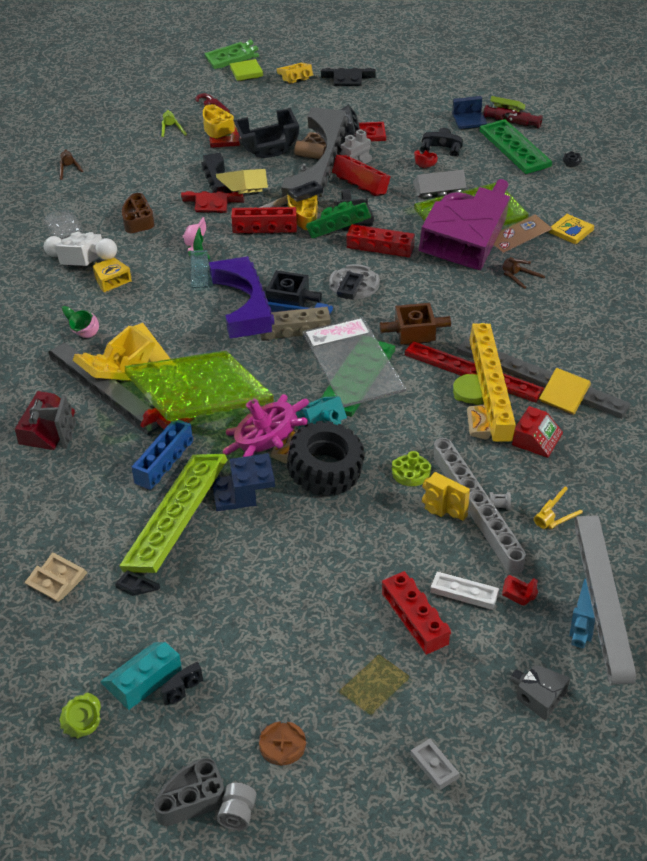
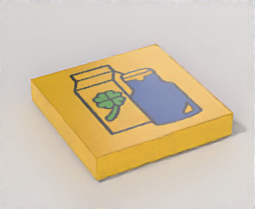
[549,214,594,245]

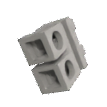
[341,129,372,164]

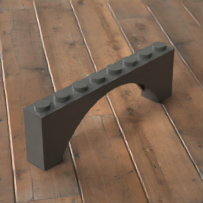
[281,107,348,203]

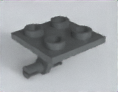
[29,395,76,449]

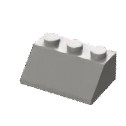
[413,170,466,198]

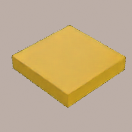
[539,368,591,415]

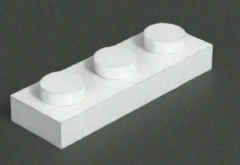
[430,572,499,610]

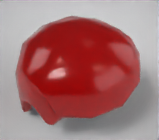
[414,150,438,168]

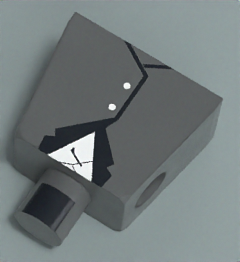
[510,665,570,721]

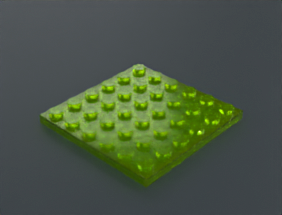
[125,351,274,421]

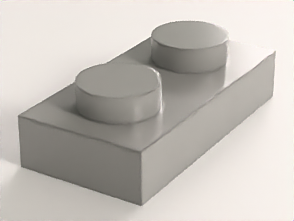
[410,739,459,791]

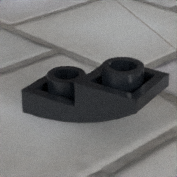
[161,662,203,706]

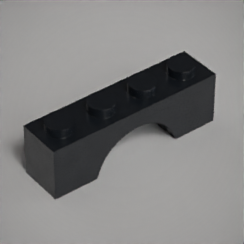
[201,152,235,193]

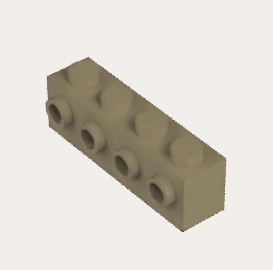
[260,307,331,340]

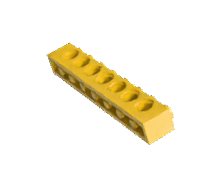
[470,323,516,441]

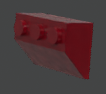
[15,391,75,450]

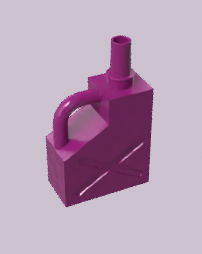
[419,179,510,270]

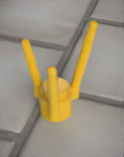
[534,487,583,530]

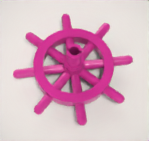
[222,394,309,457]

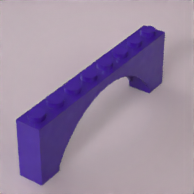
[209,256,275,339]

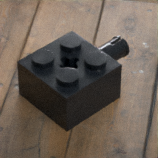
[266,270,322,307]

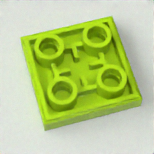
[230,59,263,81]
[490,96,526,112]

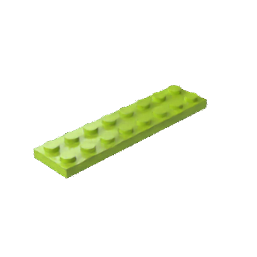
[119,454,228,573]

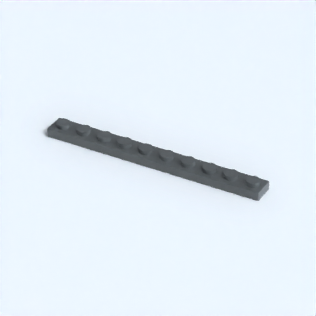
[457,338,631,419]

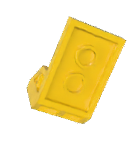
[73,326,156,381]

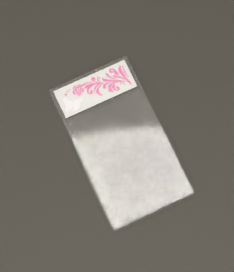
[302,317,406,407]

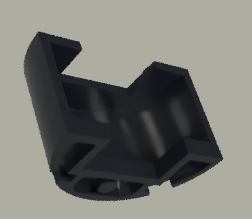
[233,108,299,158]

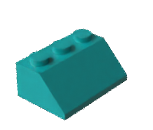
[101,642,182,710]

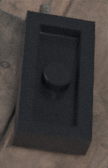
[337,272,364,300]

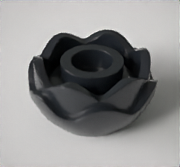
[563,151,582,167]

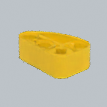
[203,105,235,138]
[287,195,318,230]

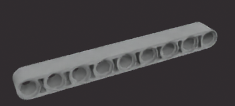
[434,438,526,574]
[575,515,636,685]

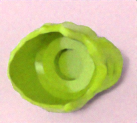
[60,693,101,739]

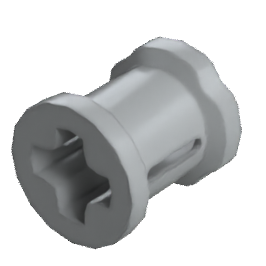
[489,492,511,510]

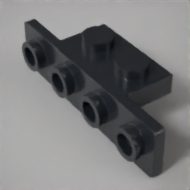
[320,68,376,86]

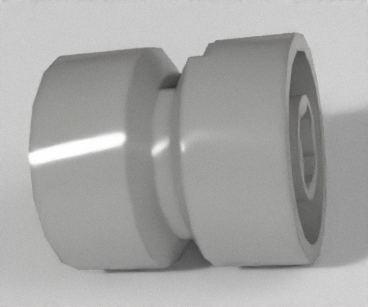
[217,783,257,831]

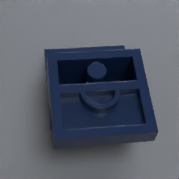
[212,453,275,511]

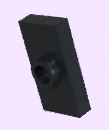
[288,180,323,202]

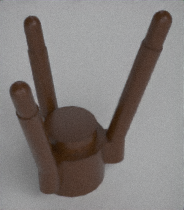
[59,149,83,180]
[502,257,545,289]

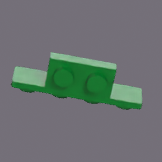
[306,201,371,238]

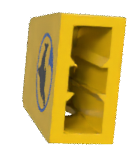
[93,258,132,292]

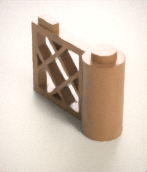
[295,132,327,159]

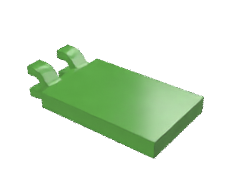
[204,40,259,69]

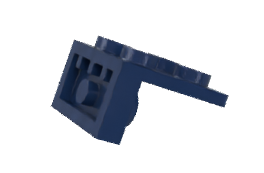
[452,96,487,129]

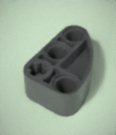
[154,758,224,826]

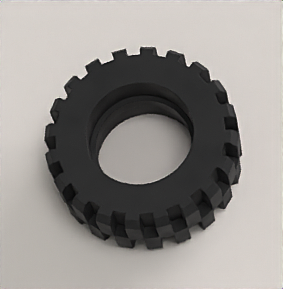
[287,421,365,496]

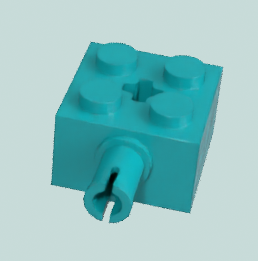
[296,396,347,429]

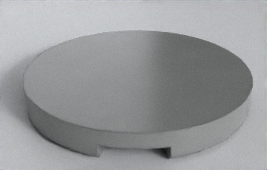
[329,264,380,299]

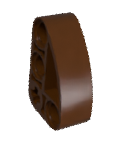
[122,193,155,233]

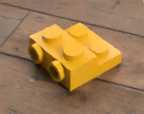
[277,63,313,83]
[422,472,470,521]

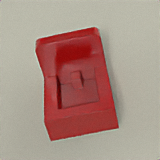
[502,575,538,606]

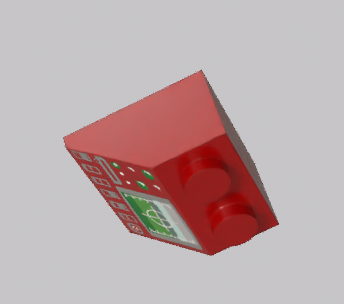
[512,406,563,458]

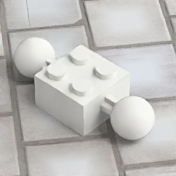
[44,232,117,266]

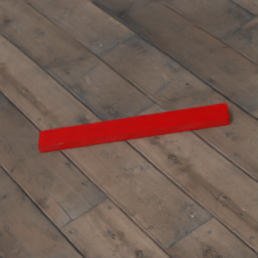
[405,341,544,403]

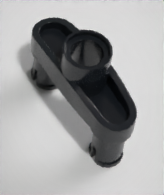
[420,128,463,157]

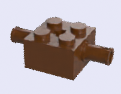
[379,303,451,344]

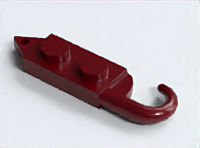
[195,93,230,113]

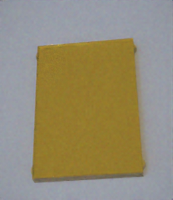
[340,654,410,715]

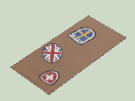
[494,215,553,253]

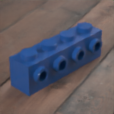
[131,418,193,490]

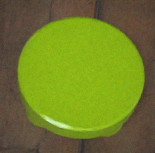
[453,374,483,405]
[392,451,431,486]

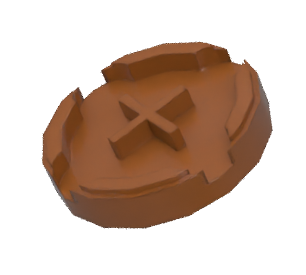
[259,721,306,766]

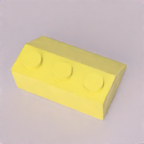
[216,169,268,194]

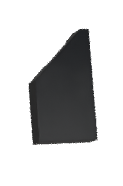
[115,570,160,596]

